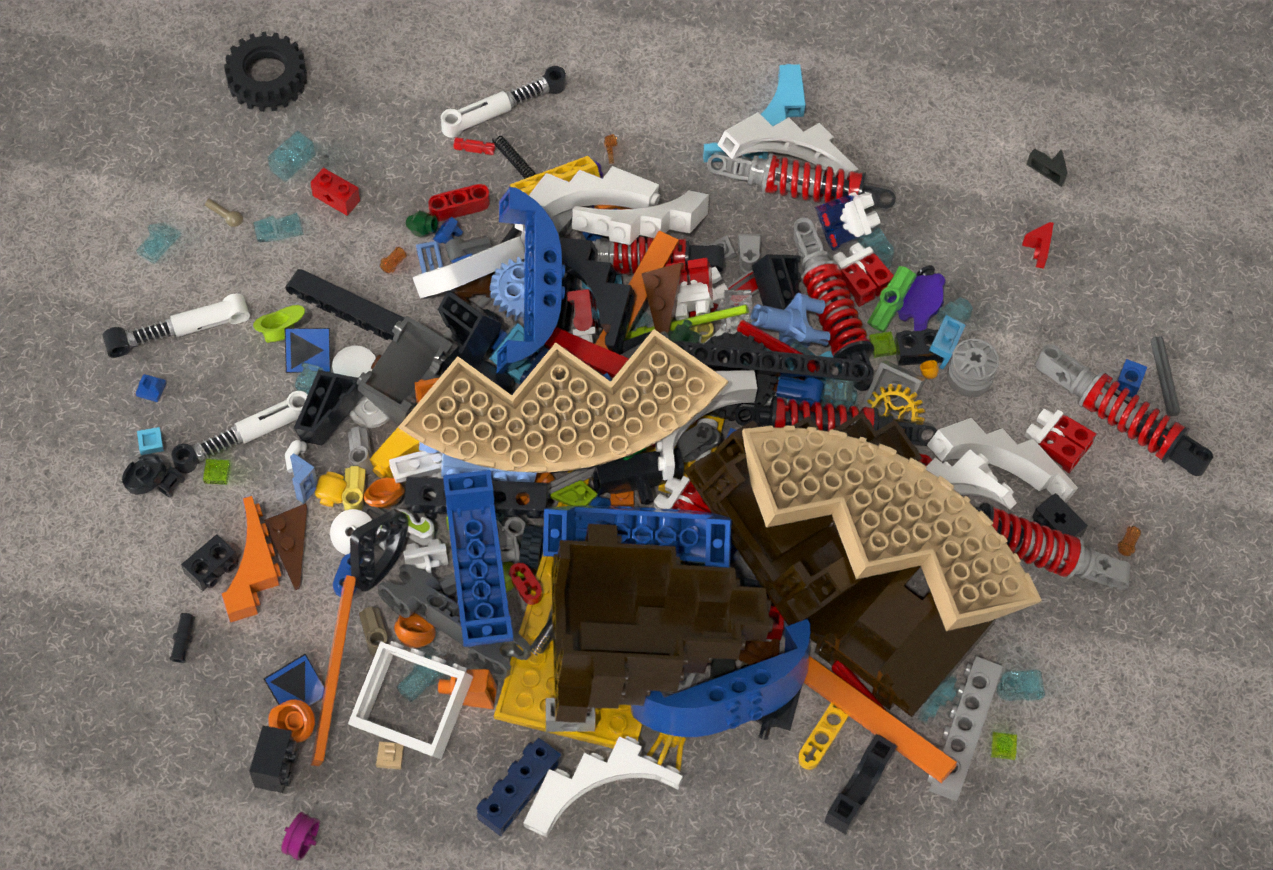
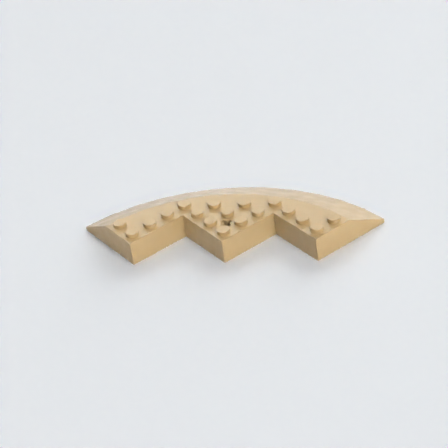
[399,329,729,473]
[742,426,1042,631]

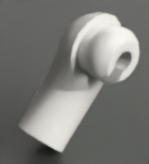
[285,440,307,473]

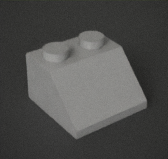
[863,360,926,419]

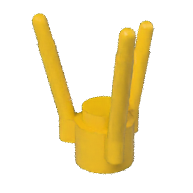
[646,732,686,774]

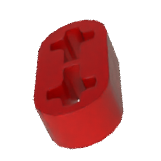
[509,563,543,605]

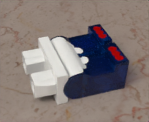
[815,192,880,250]

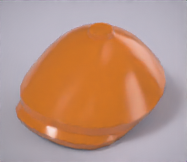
[364,477,405,509]
[394,612,436,648]
[268,700,315,743]

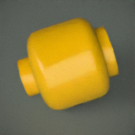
[315,472,347,507]

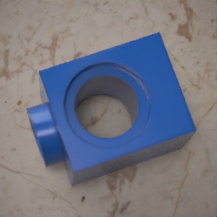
[1117,359,1147,397]

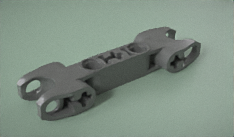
[378,564,531,678]

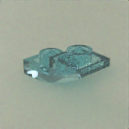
[253,213,304,242]
[918,677,958,723]

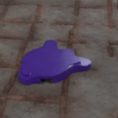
[887,273,946,331]

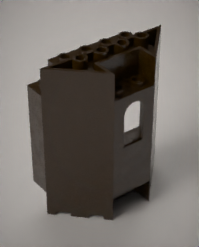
[807,566,996,717]

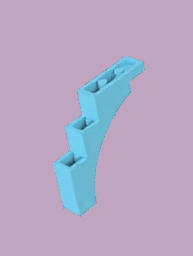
[703,64,805,162]

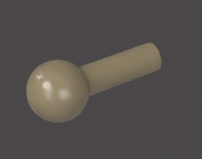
[205,198,243,227]

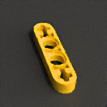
[798,702,849,770]

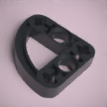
[350,509,408,591]

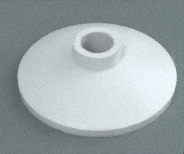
[330,509,372,555]

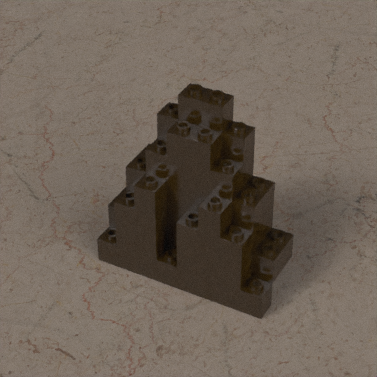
[685,412,922,626]
[551,524,773,723]

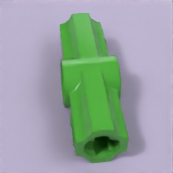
[867,266,917,333]

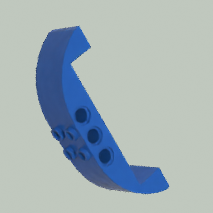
[497,187,565,374]
[443,470,513,647]
[543,505,731,568]
[631,619,810,737]

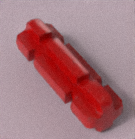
[453,137,495,155]

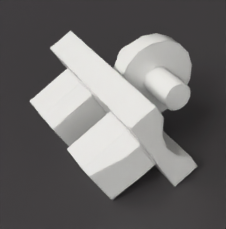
[403,539,448,575]

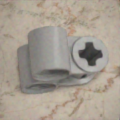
[496,517,525,563]

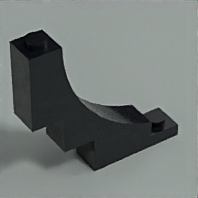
[559,237,637,355]

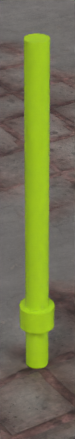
[624,304,749,341]

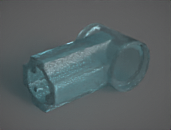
[397,654,444,702]

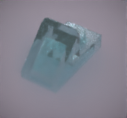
[136,222,182,264]

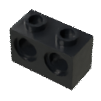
[894,329,943,366]
[181,534,238,591]

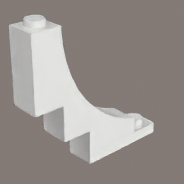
[515,166,660,231]
[927,418,1078,503]

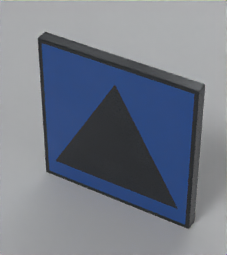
[285,328,331,373]
[263,653,325,707]

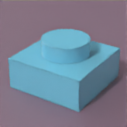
[137,427,164,455]

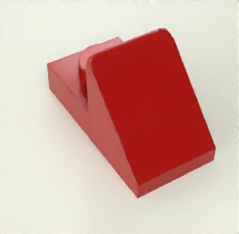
[1022,222,1054,269]

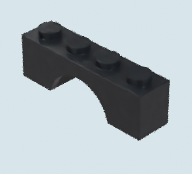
[825,734,898,835]

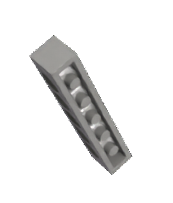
[927,656,1003,801]

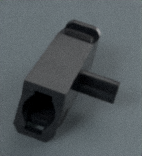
[592,448,684,505]

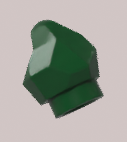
[405,211,438,237]

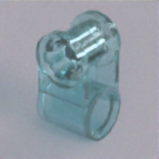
[857,227,894,268]
[997,670,1045,701]

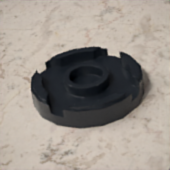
[122,454,167,495]

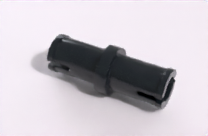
[170,613,196,663]

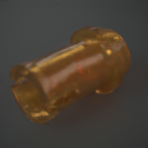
[380,246,407,274]
[1118,526,1142,556]

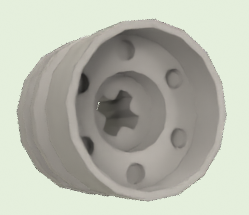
[947,339,999,397]

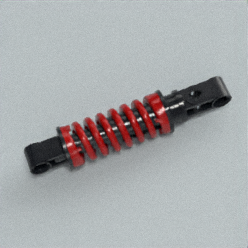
[734,396,937,446]

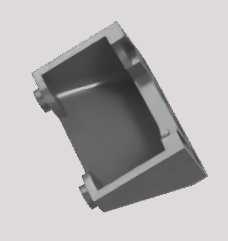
[356,315,453,425]

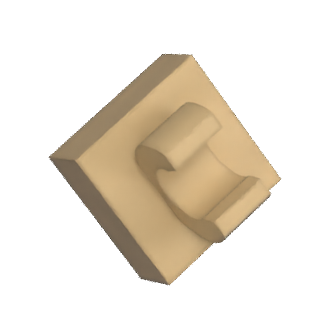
[376,742,404,769]

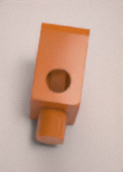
[438,669,498,709]

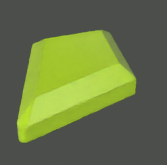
[550,480,598,506]

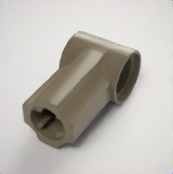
[359,607,389,657]

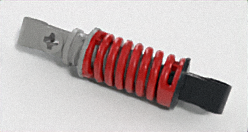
[592,236,724,275]

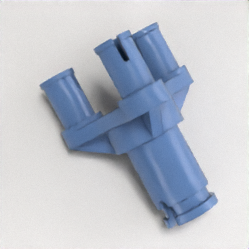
[751,293,830,348]

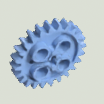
[490,257,524,322]

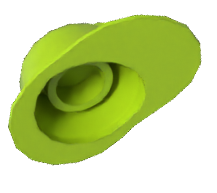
[253,305,305,343]

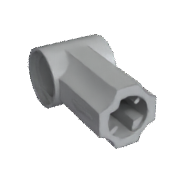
[348,426,374,474]

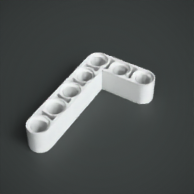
[412,236,525,298]

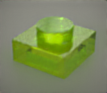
[869,331,897,358]
[203,459,230,485]
[991,732,1017,760]

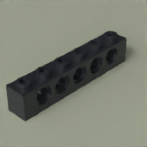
[405,477,548,519]

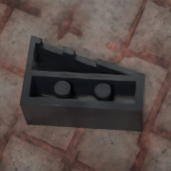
[752,254,801,310]
[438,290,502,363]
[294,370,364,446]

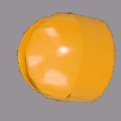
[920,360,939,380]

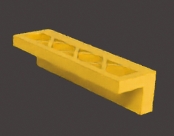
[509,156,600,195]

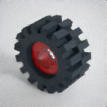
[519,525,544,569]

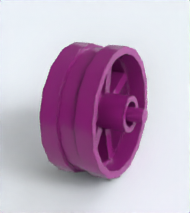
[281,812,320,861]

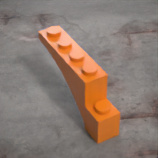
[221,496,281,623]

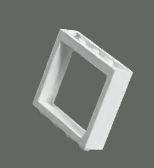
[348,641,473,759]

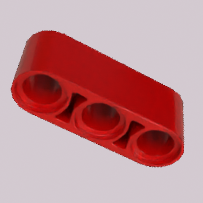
[428,184,490,222]

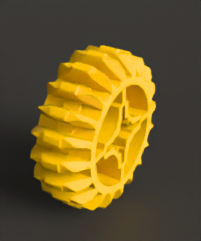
[867,384,925,431]

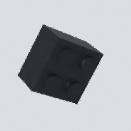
[249,725,299,793]

